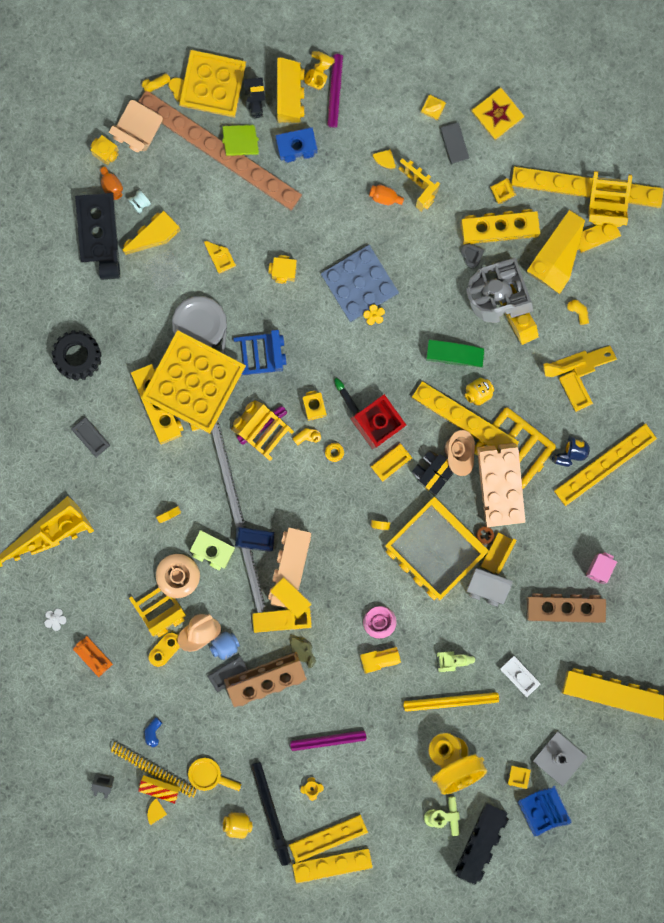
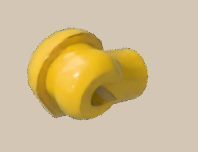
[142,73,170,92]
[567,300,589,325]
[292,428,321,446]

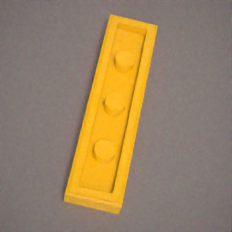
[289,814,368,863]

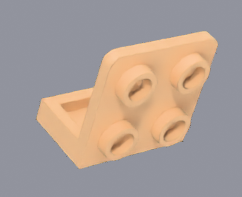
[109,100,163,153]

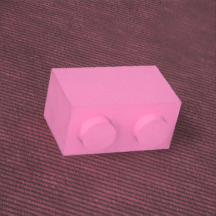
[586,552,617,584]

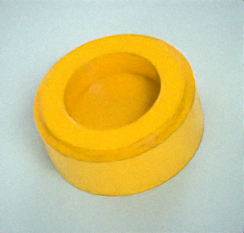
[371,520,391,530]

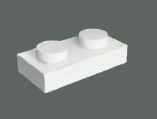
[500,656,540,697]

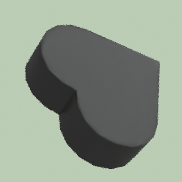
[461,244,485,268]

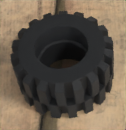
[52,330,102,381]

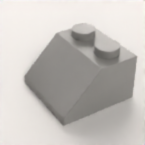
[466,568,513,607]

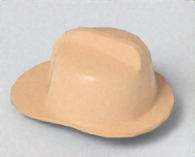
[445,430,475,476]
[178,614,221,652]

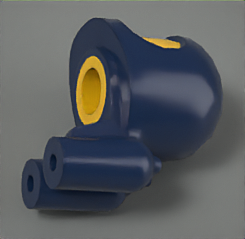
[552,436,590,467]

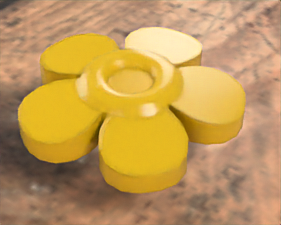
[363,304,385,325]

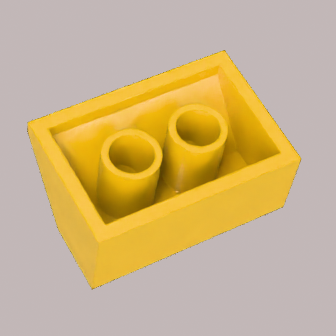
[277,58,304,123]

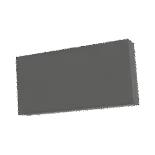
[440,122,469,164]
[71,417,111,458]
[207,656,249,693]

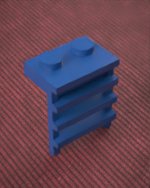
[234,330,287,375]
[517,786,571,837]

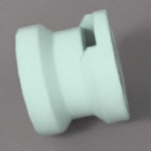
[128,190,151,214]

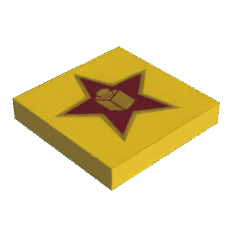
[471,88,525,140]

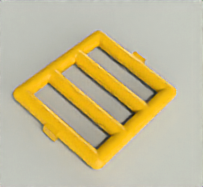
[474,407,556,489]

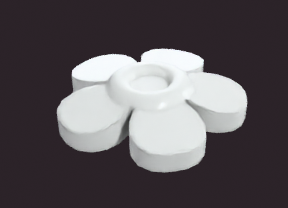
[44,609,67,631]

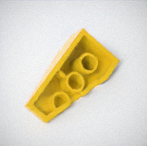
[527,210,585,294]

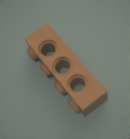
[527,594,606,623]
[224,652,307,707]

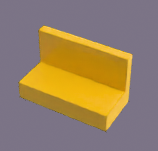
[480,532,517,576]

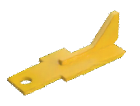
[543,346,617,378]

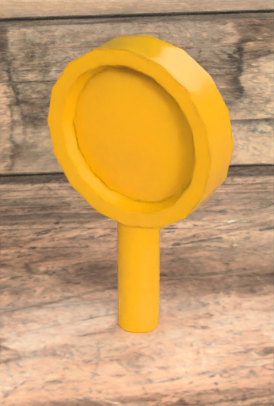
[188,758,242,791]

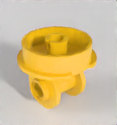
[429,733,487,795]

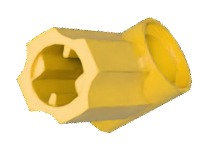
[360,647,401,674]

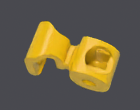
[304,51,334,90]

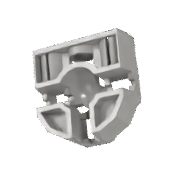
[466,258,533,323]

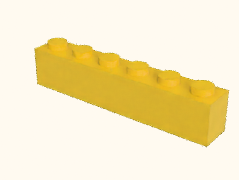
[562,668,664,720]

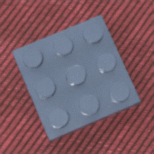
[321,245,399,323]

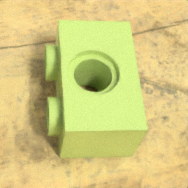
[190,530,235,571]

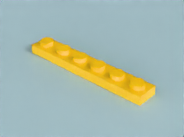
[412,381,519,453]

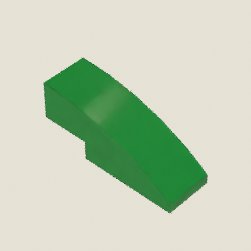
[426,340,484,368]

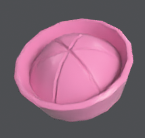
[363,606,396,638]

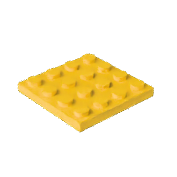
[142,330,246,434]

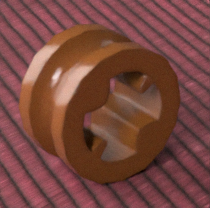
[476,527,494,545]

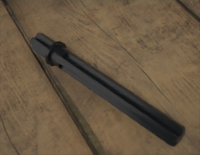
[251,762,291,866]

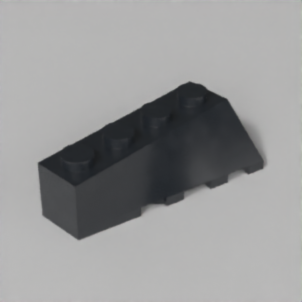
[453,802,509,885]

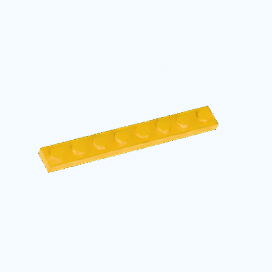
[511,167,664,208]

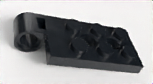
[75,193,120,280]

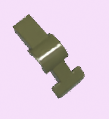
[290,637,316,668]

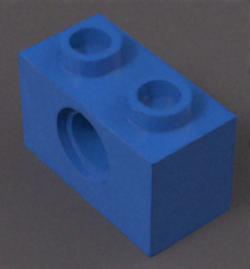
[276,127,317,163]

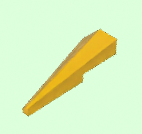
[0,496,94,567]

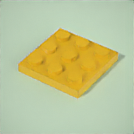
[179,50,246,118]

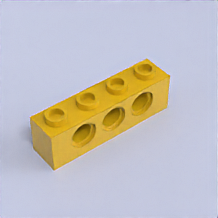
[461,209,540,245]
[131,364,184,445]

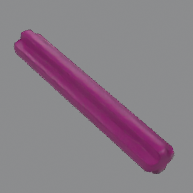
[327,54,343,128]
[290,730,367,751]

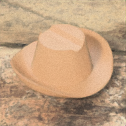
[156,554,200,598]

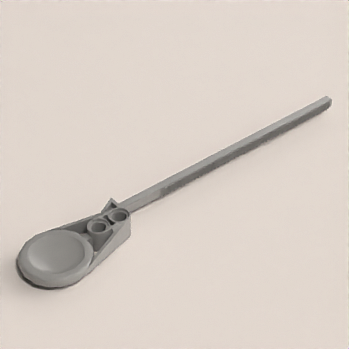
[172,296,265,613]

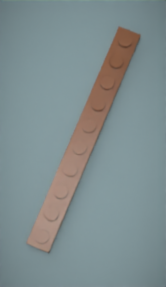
[138,91,302,211]

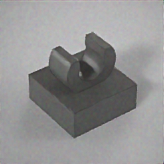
[91,774,115,798]

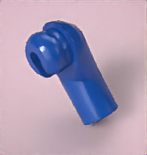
[144,717,163,747]

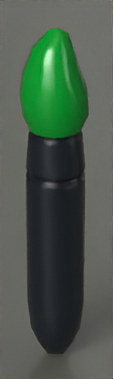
[334,378,359,416]

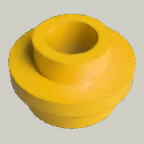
[325,443,344,462]

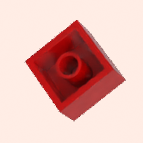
[350,394,407,449]

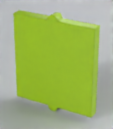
[222,125,259,156]

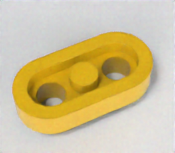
[149,633,180,667]

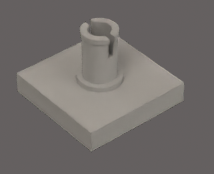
[533,731,587,787]

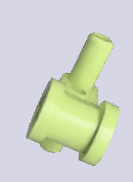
[437,651,475,672]
[424,796,460,836]

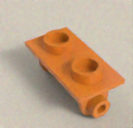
[73,636,113,677]

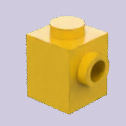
[90,135,119,166]
[269,255,297,284]

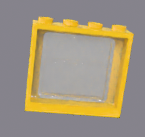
[385,497,489,601]

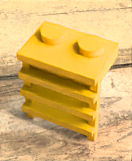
[398,158,440,212]
[588,171,632,227]
[231,400,294,461]
[129,588,187,638]

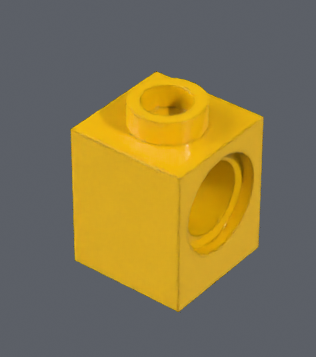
[302,391,327,421]

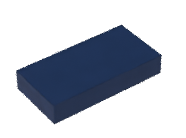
[235,527,275,552]

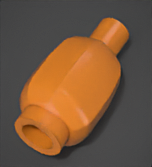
[100,167,123,200]
[369,184,404,205]

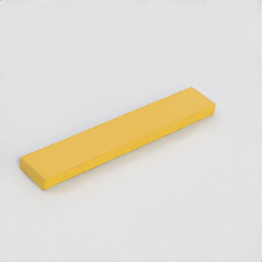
[554,423,657,506]

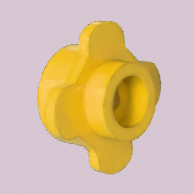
[300,777,324,801]

